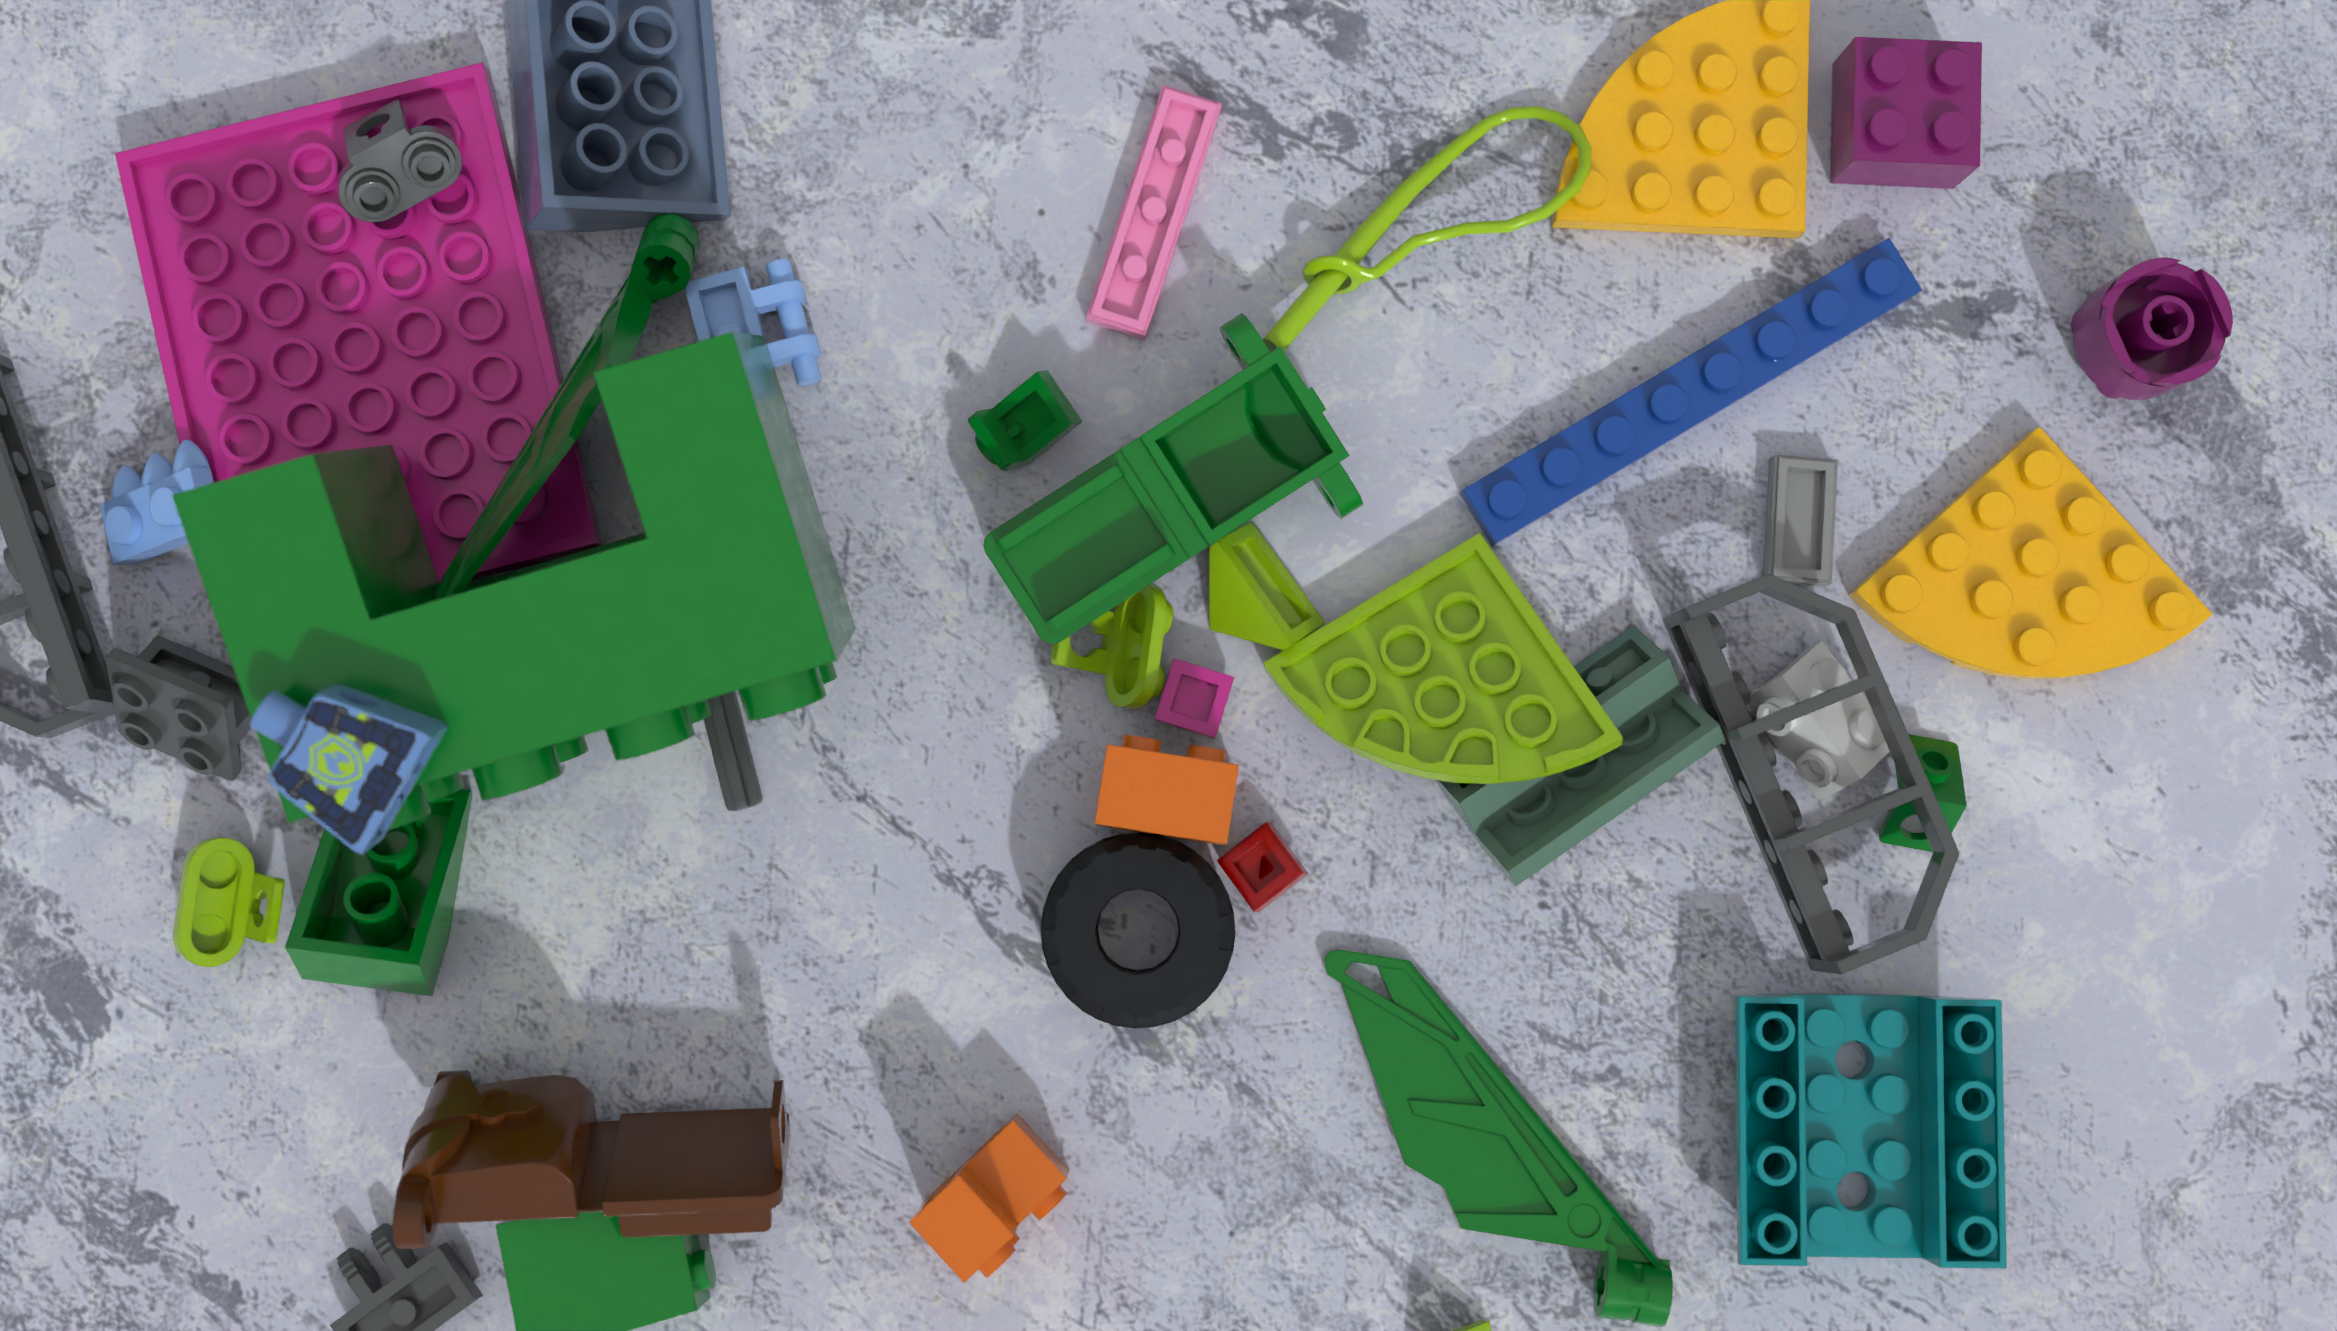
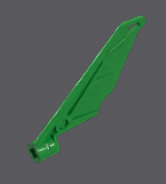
[433,214,700,601]
[1324,950,1673,1327]

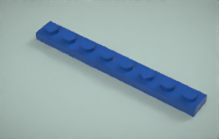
[1460,238,1922,547]

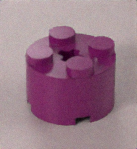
[2071,257,2233,400]

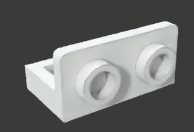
[1747,641,1890,799]

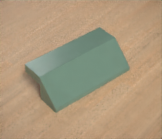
[1435,625,1725,887]

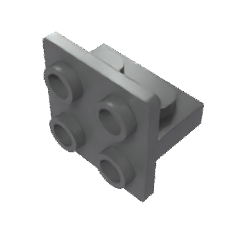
[105,635,252,781]

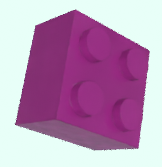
[1830,37,1982,189]

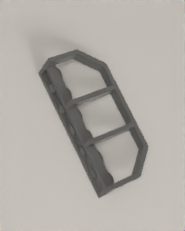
[0,355,115,738]
[1662,574,1960,975]

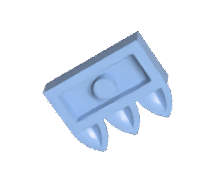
[100,440,214,565]

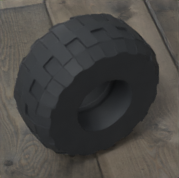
[1041,832,1236,1029]

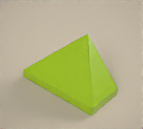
[1209,522,1325,650]

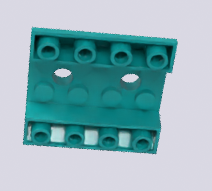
[1735,993,2007,1269]

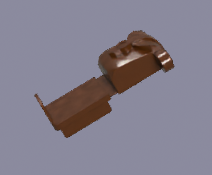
[393,1070,790,1249]

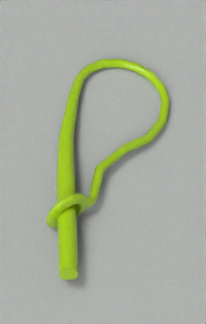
[1262,106,1591,352]

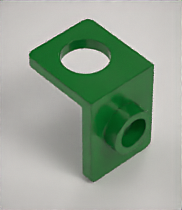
[1879,734,1967,852]

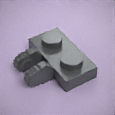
[330,1223,483,1331]

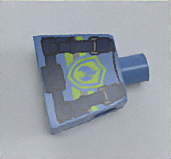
[250,684,449,855]

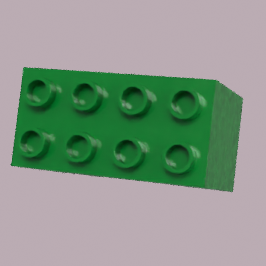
[172,332,856,830]

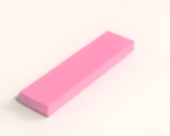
[1086,85,1222,341]

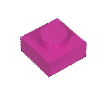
[1154,658,1234,739]

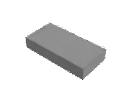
[1763,455,1838,587]

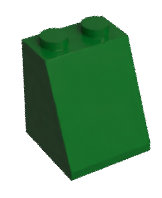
[495,1212,716,1331]

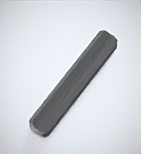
[703,691,763,811]

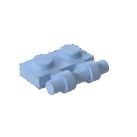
[685,259,822,386]

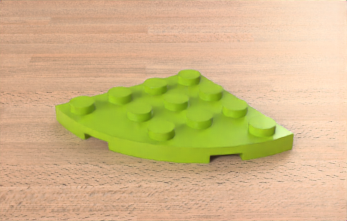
[1263,533,1623,784]

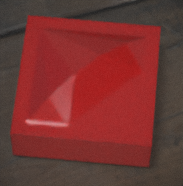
[1216,822,1309,912]

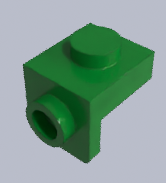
[968,370,1083,470]

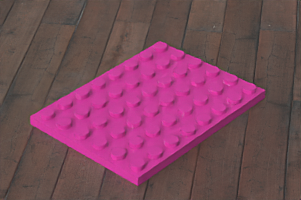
[115,62,603,584]

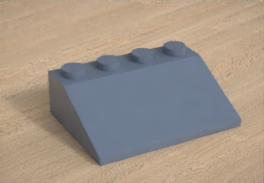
[506,0,731,232]

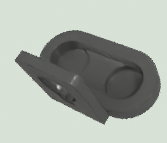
[337,100,462,222]

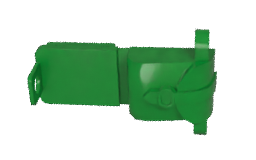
[984,313,1363,644]

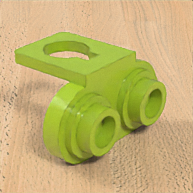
[1051,583,1173,709]
[173,837,285,967]

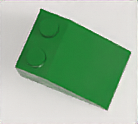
[285,789,472,996]

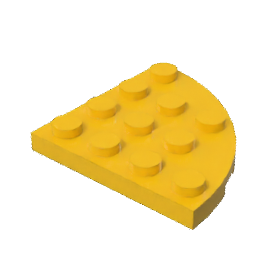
[1552,0,1810,239]
[1848,426,2213,679]

